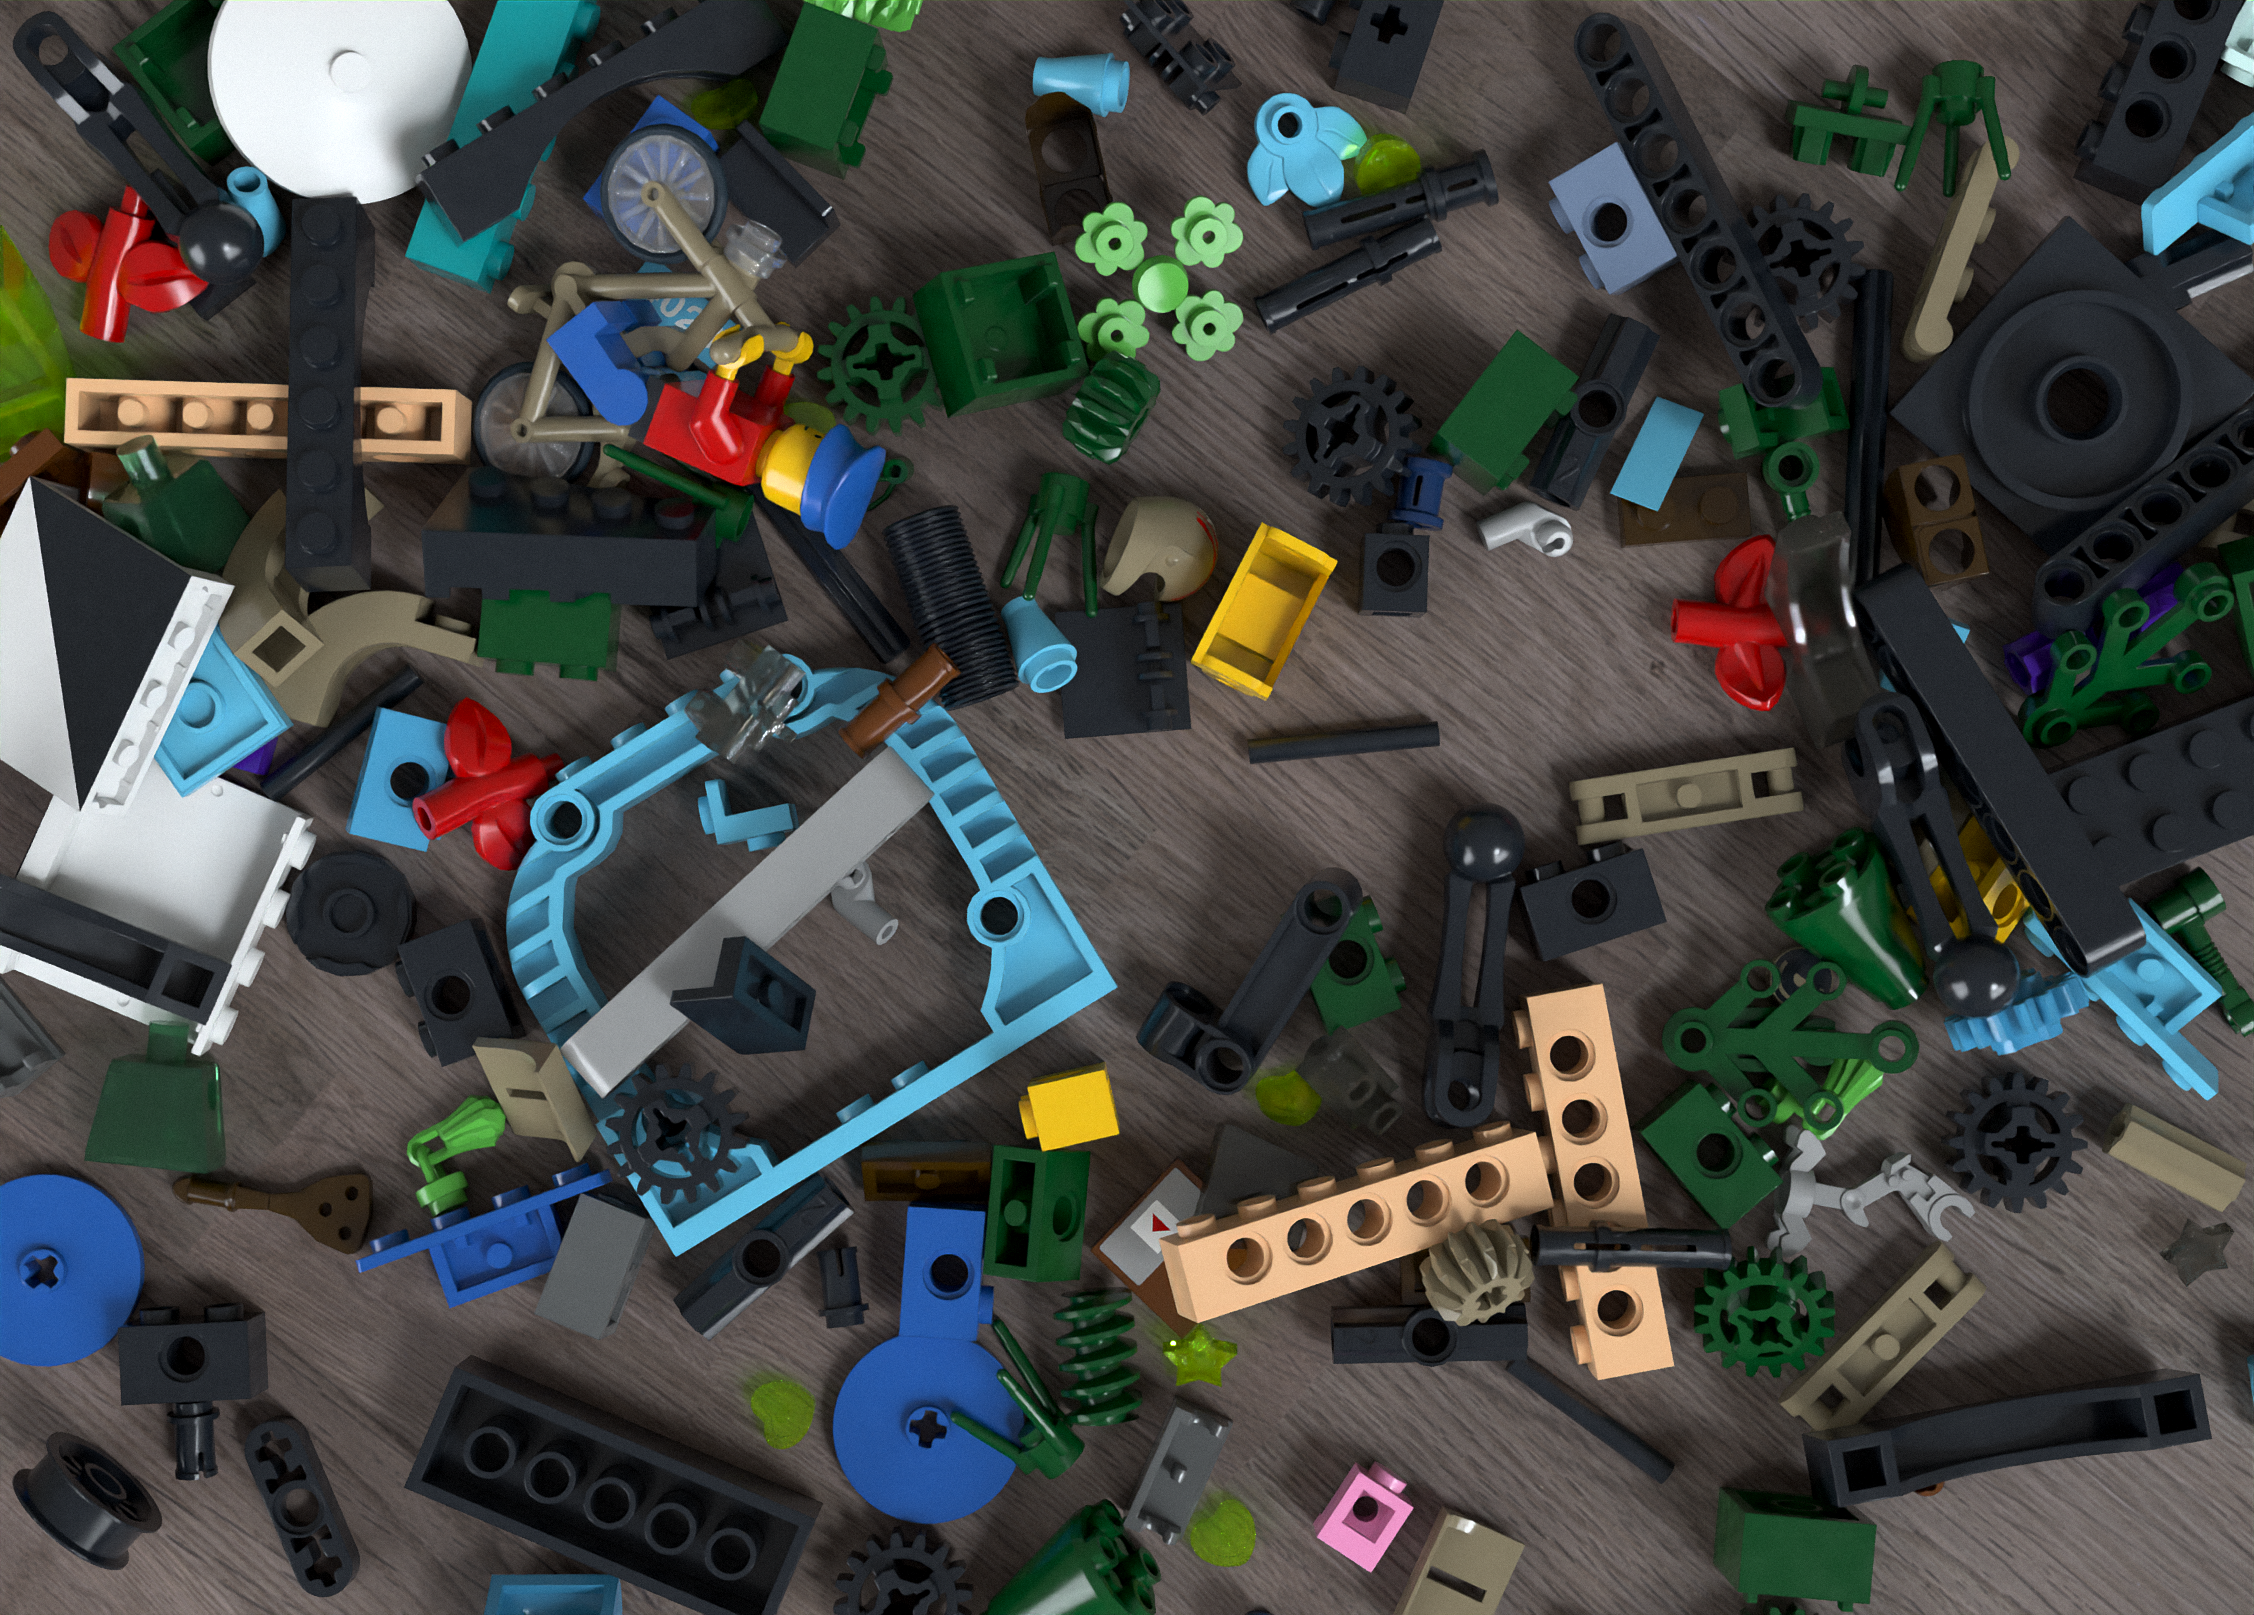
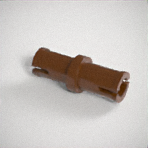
[838,643,961,760]

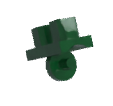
[1784,64,1911,177]

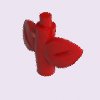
[48,184,209,343]
[1670,534,1830,711]
[412,697,565,871]

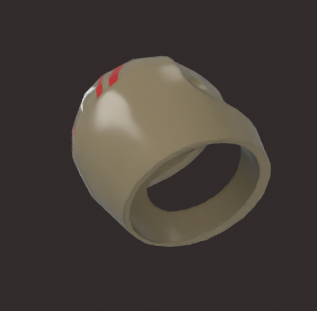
[1099,496,1219,602]

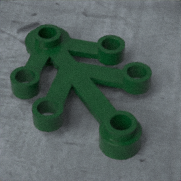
[2018,562,2234,749]
[1662,958,1920,1131]

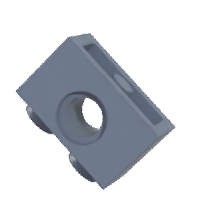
[1549,142,1680,295]

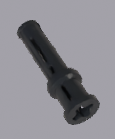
[1302,148,1499,251]

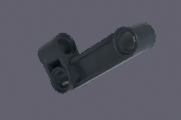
[1136,867,1363,1095]

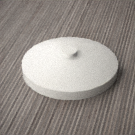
[208,0,473,204]

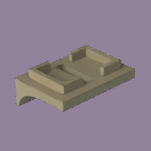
[472,1037,597,1162]
[1393,1505,1525,1615]

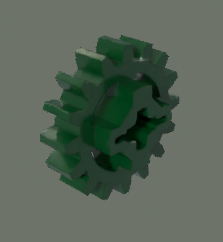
[817,296,944,437]
[1694,1246,1836,1378]

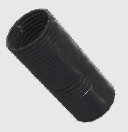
[881,505,1020,711]

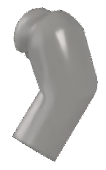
[1476,501,1574,557]
[831,861,898,945]

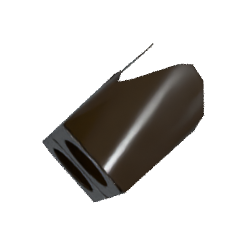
[1025,91,1113,246]
[1882,453,1990,591]

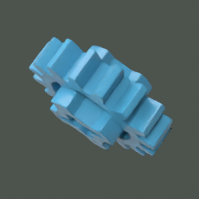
[1943,968,2090,1056]

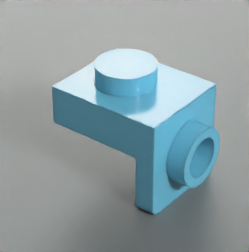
[698,779,799,852]

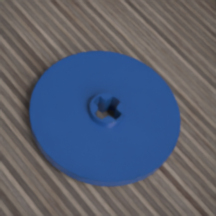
[0,1173,145,1366]
[833,1335,1025,1524]

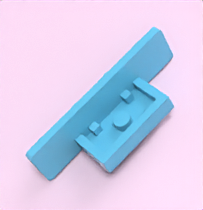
[2141,112,2254,255]
[2023,897,2222,1101]

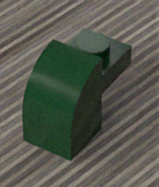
[1718,367,1851,460]

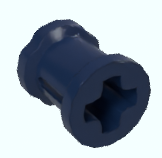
[1386,457,1453,531]

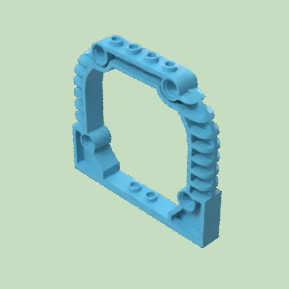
[506,654,1118,1257]

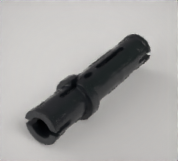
[1253,214,1442,335]
[1530,1220,1732,1273]

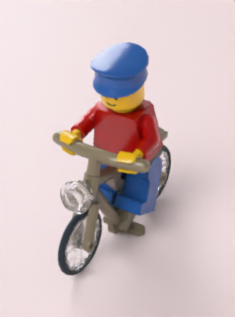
[472,123,886,550]

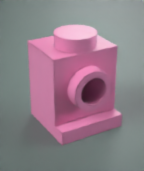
[1313,1461,1414,1573]

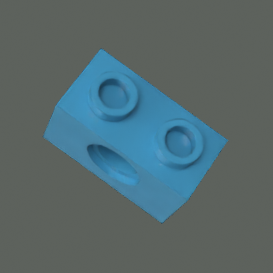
[345,706,456,852]

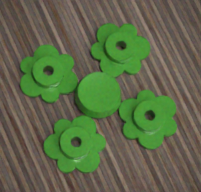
[1074,195,1243,362]

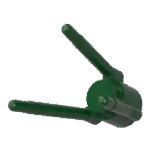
[1894,60,2011,198]
[603,443,754,549]
[999,472,1099,618]
[950,1319,1085,1480]

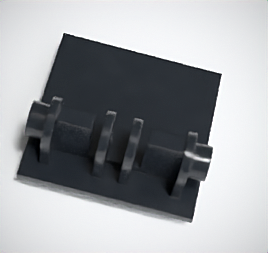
[1119,0,1242,116]
[649,509,789,660]
[1055,601,1192,739]

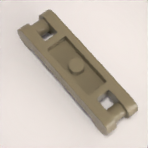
[1899,135,2020,363]
[1568,747,1804,845]
[1778,1240,1987,1432]

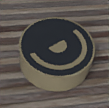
[1765,947,1833,1005]

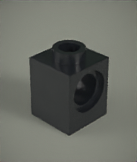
[1358,523,1430,618]

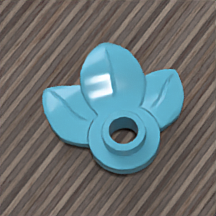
[1247,93,1369,209]

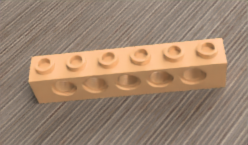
[64,378,472,465]
[1511,982,1674,1380]
[1159,1121,1555,1323]

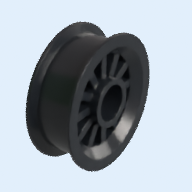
[12,1432,162,1570]

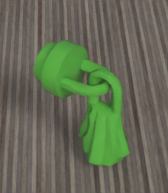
[1755,1058,1884,1140]
[407,1094,506,1218]

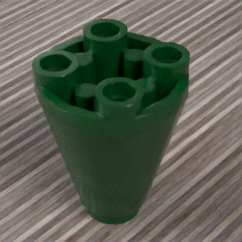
[1765,827,1930,1010]
[979,1499,1161,1615]

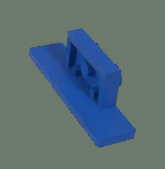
[355,1163,613,1308]

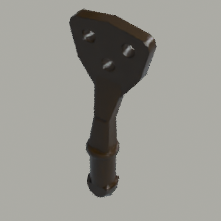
[172,1173,373,1255]

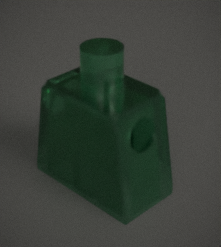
[102,435,251,574]
[84,1020,226,1174]

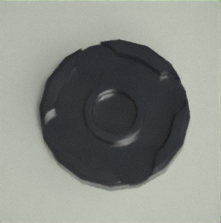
[286,850,417,977]

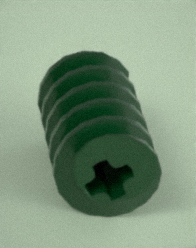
[1053,1287,1143,1426]

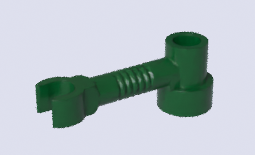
[1760,441,1845,608]
[2144,866,2254,1037]

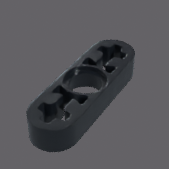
[244,1415,360,1597]

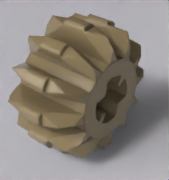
[1419,1219,1535,1326]

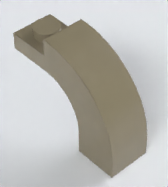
[218,483,385,689]
[263,591,484,728]

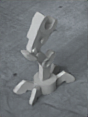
[1764,1124,1975,1258]

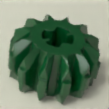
[1062,350,1161,465]

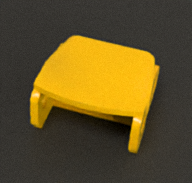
[1191,522,1338,701]

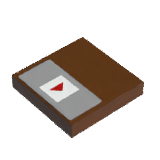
[1090,1156,1247,1339]

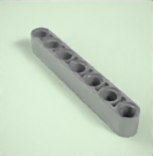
[559,746,935,1099]

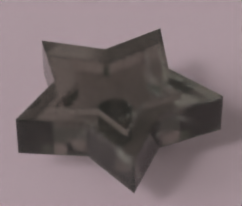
[2159,1219,2234,1287]

